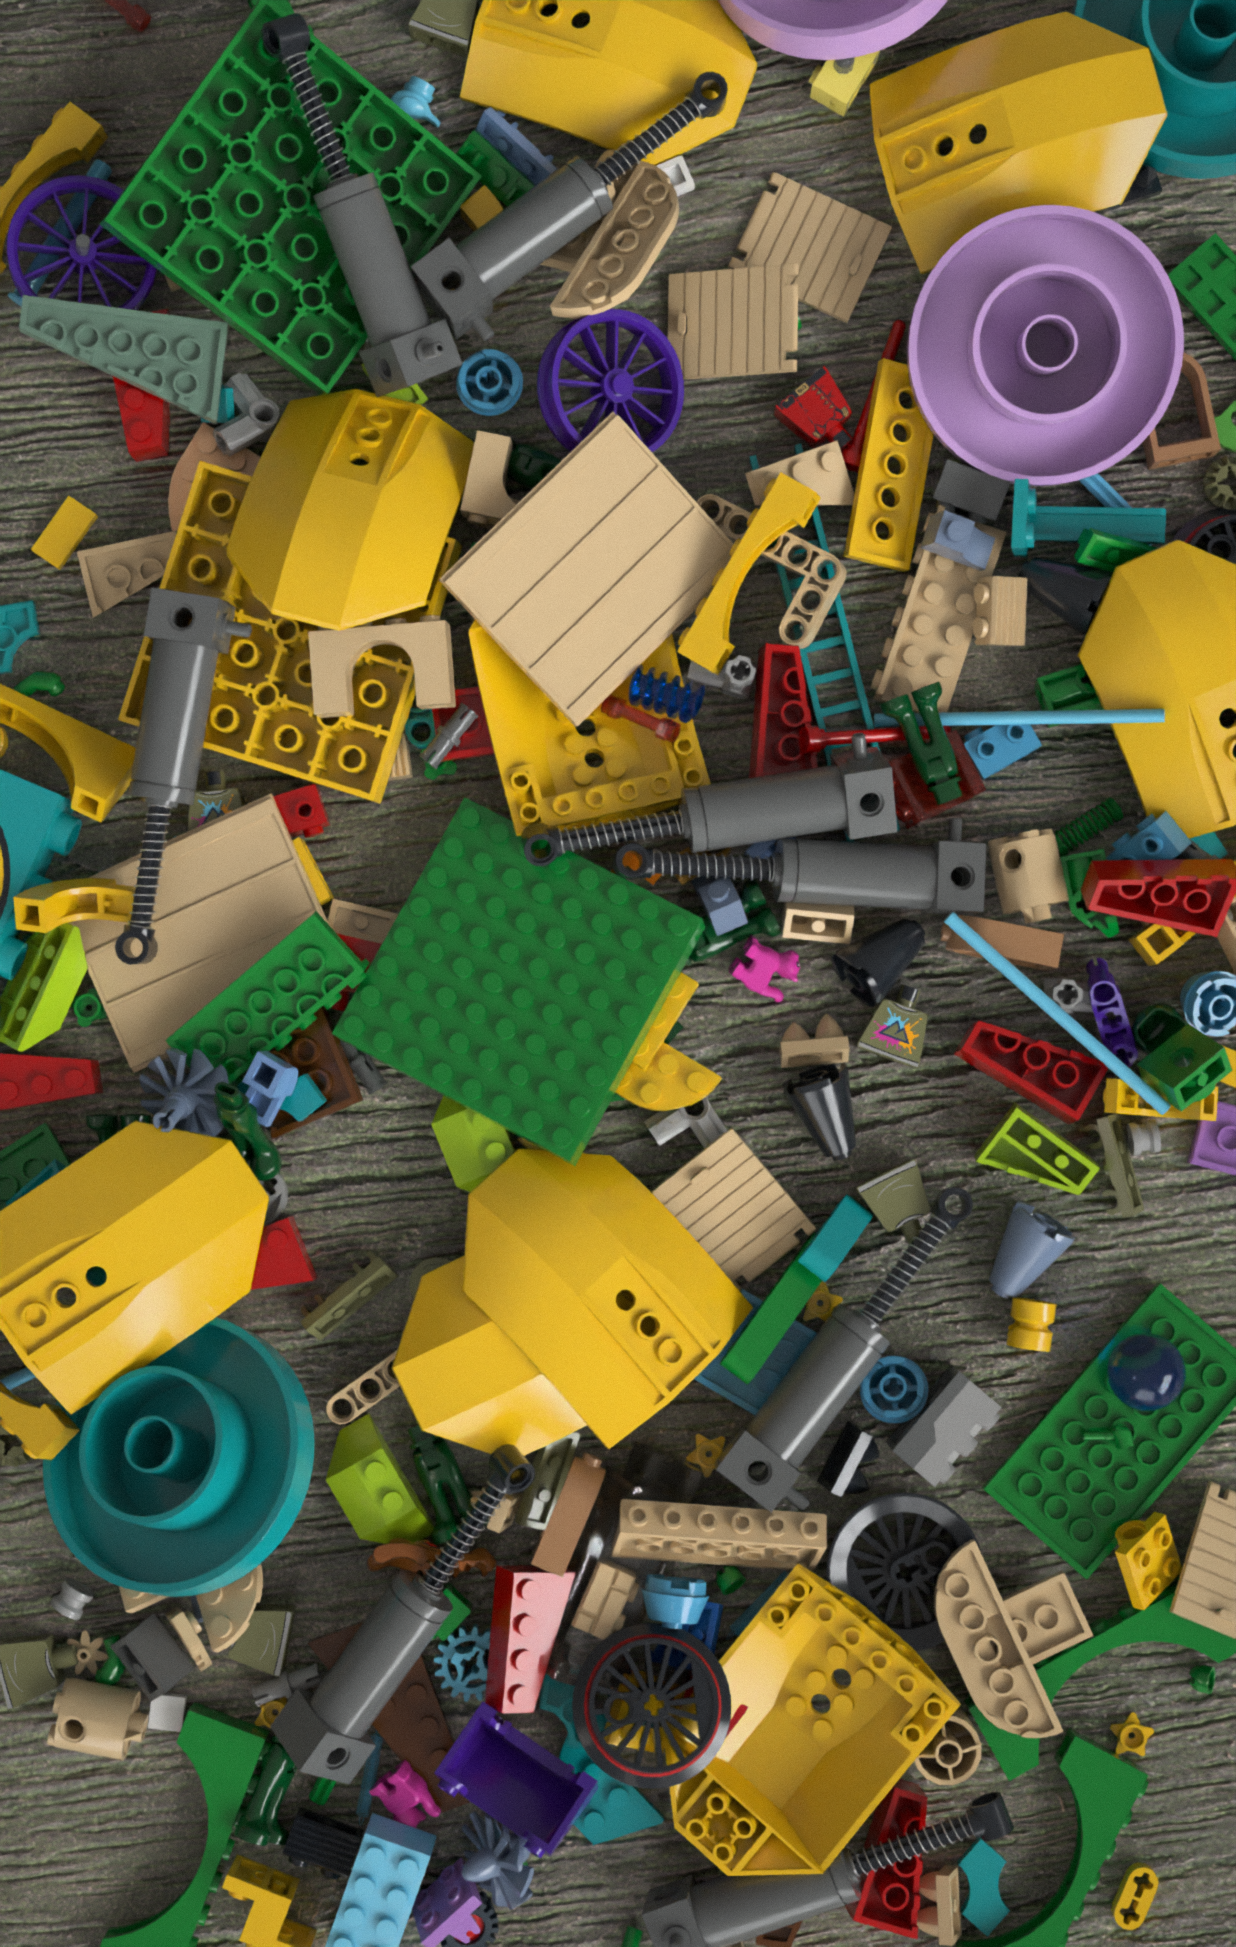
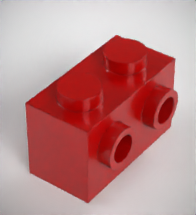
[273,784,331,838]

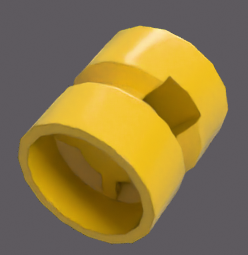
[1006,1297,1057,1352]

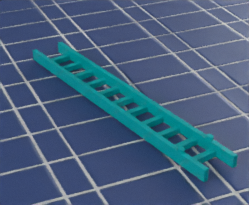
[749,444,900,841]

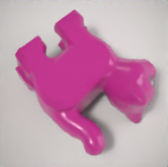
[728,935,800,1002]
[369,1760,441,1829]

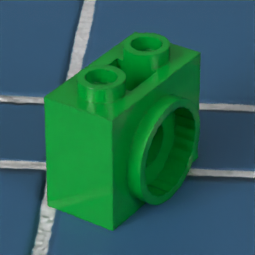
[1137,1024,1232,1112]

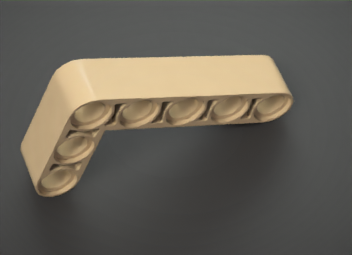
[697,494,846,649]
[326,1349,400,1424]

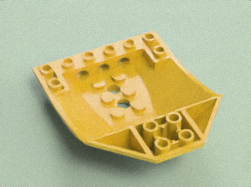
[460,0,758,166]
[869,12,1168,274]
[226,389,474,631]
[1077,540,1236,839]
[468,620,711,836]
[0,1121,270,1415]
[462,1149,753,1449]
[392,1256,655,1456]
[663,1564,961,1876]

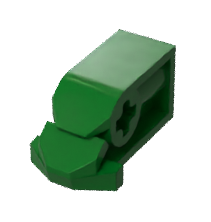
[1034,664,1104,728]
[1060,849,1120,938]

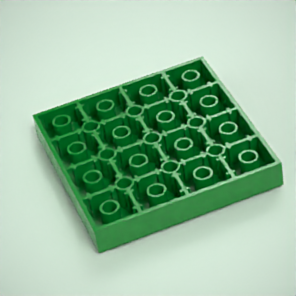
[100,0,482,395]
[332,797,705,1166]

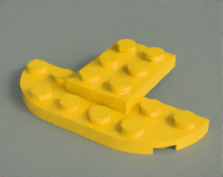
[615,972,722,1111]

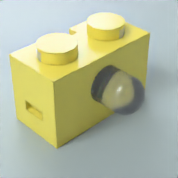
[809,50,880,117]

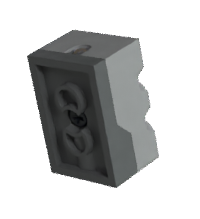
[885,1364,1002,1487]

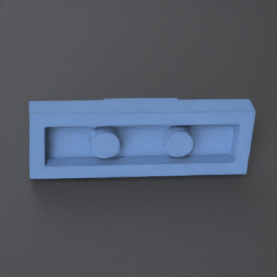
[476,107,557,185]

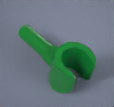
[1084,1426,1134,1449]

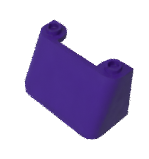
[434,1701,598,1859]

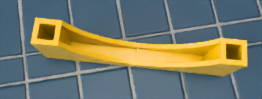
[0,684,136,823]

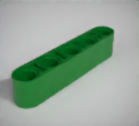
[719,1232,822,1385]

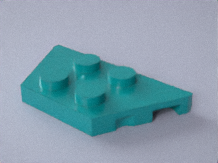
[558,1732,665,1845]

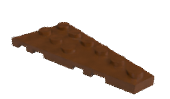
[269,1006,364,1139]
[308,1620,470,1813]

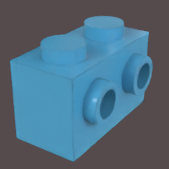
[959,710,1042,782]
[1106,811,1192,860]

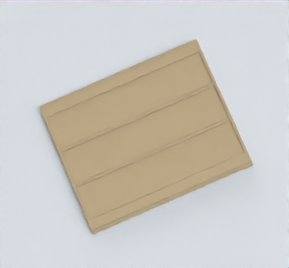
[439,412,733,727]
[68,794,330,1073]

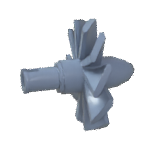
[139,1047,229,1136]
[461,1811,534,1910]

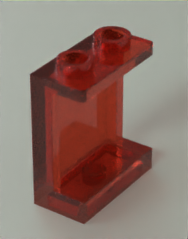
[888,730,986,829]

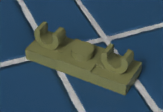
[1084,1113,1145,1218]
[301,1251,398,1341]
[515,1431,581,1531]

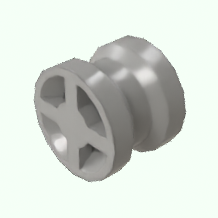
[1126,1119,1161,1156]
[50,1578,94,1620]

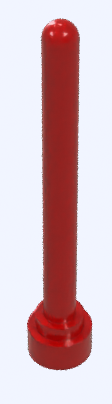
[841,320,906,473]
[798,726,951,754]

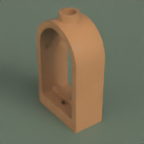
[1142,353,1221,470]
[940,915,1064,971]
[531,1452,606,1578]

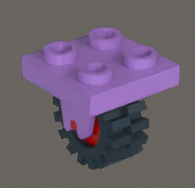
[412,1858,499,1947]

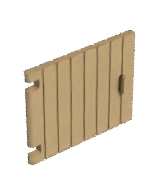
[728,172,892,323]
[668,264,799,380]
[650,1127,817,1291]
[1169,1481,1236,1640]

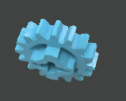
[434,1624,491,1702]

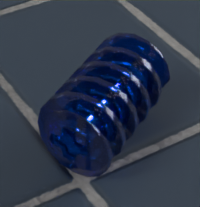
[629,664,705,723]

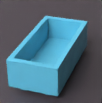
[325,1813,437,1947]

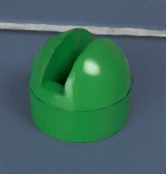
[716,1565,746,1595]
[1188,1664,1216,1694]

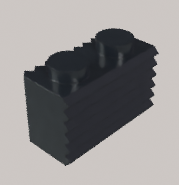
[282,1807,364,1879]

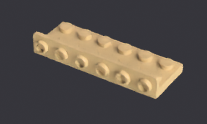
[870,505,1007,713]
[611,1499,827,1572]

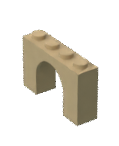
[460,430,516,526]
[308,615,456,718]

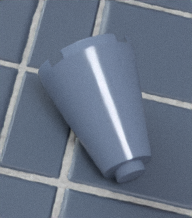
[989,1201,1075,1299]

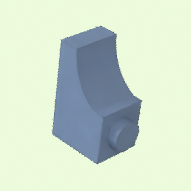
[920,510,995,571]
[691,876,748,936]

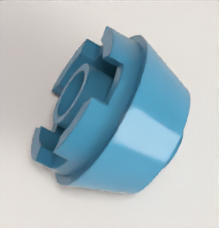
[456,349,523,416]
[1180,971,1236,1037]
[860,1356,928,1423]
[641,1574,709,1629]

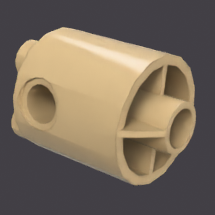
[988,828,1069,924]
[47,1677,149,1761]
[914,1706,981,1785]

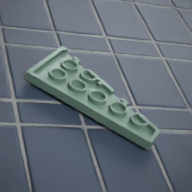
[19,295,228,425]

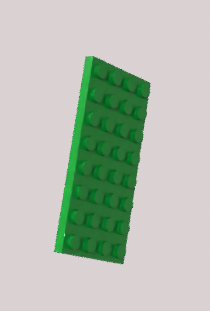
[982,1283,1236,1580]

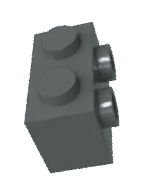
[930,458,1010,524]
[110,1613,194,1702]

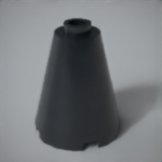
[1018,557,1113,635]
[831,918,925,1007]
[782,1063,856,1161]

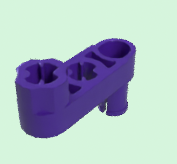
[1086,957,1138,1067]

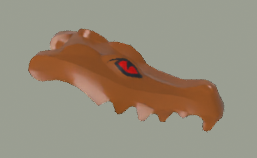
[366,1538,497,1578]

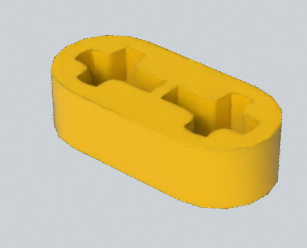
[1111,1862,1159,1930]

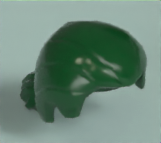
[1132,1003,1188,1055]

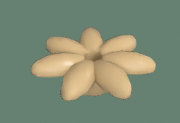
[67,1630,108,1675]

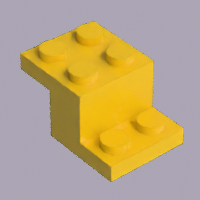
[222,1854,317,1947]

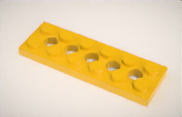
[843,358,934,572]

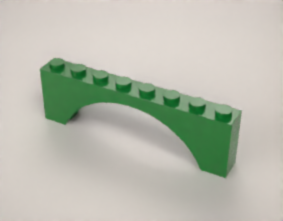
[964,1573,1236,1781]
[100,1702,272,1947]
[955,1727,1148,1947]

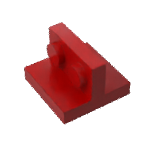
[432,686,494,762]

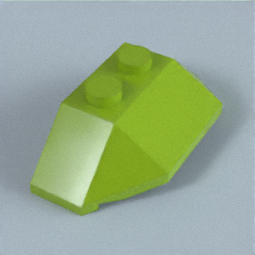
[0,923,88,1052]
[431,1096,516,1192]
[325,1413,434,1544]

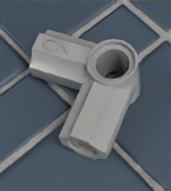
[213,373,279,457]
[687,655,758,699]
[1043,978,1110,1014]
[644,1097,727,1149]

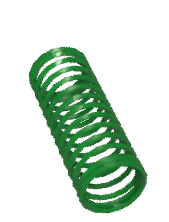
[1055,797,1124,857]

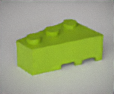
[974,1102,1100,1195]

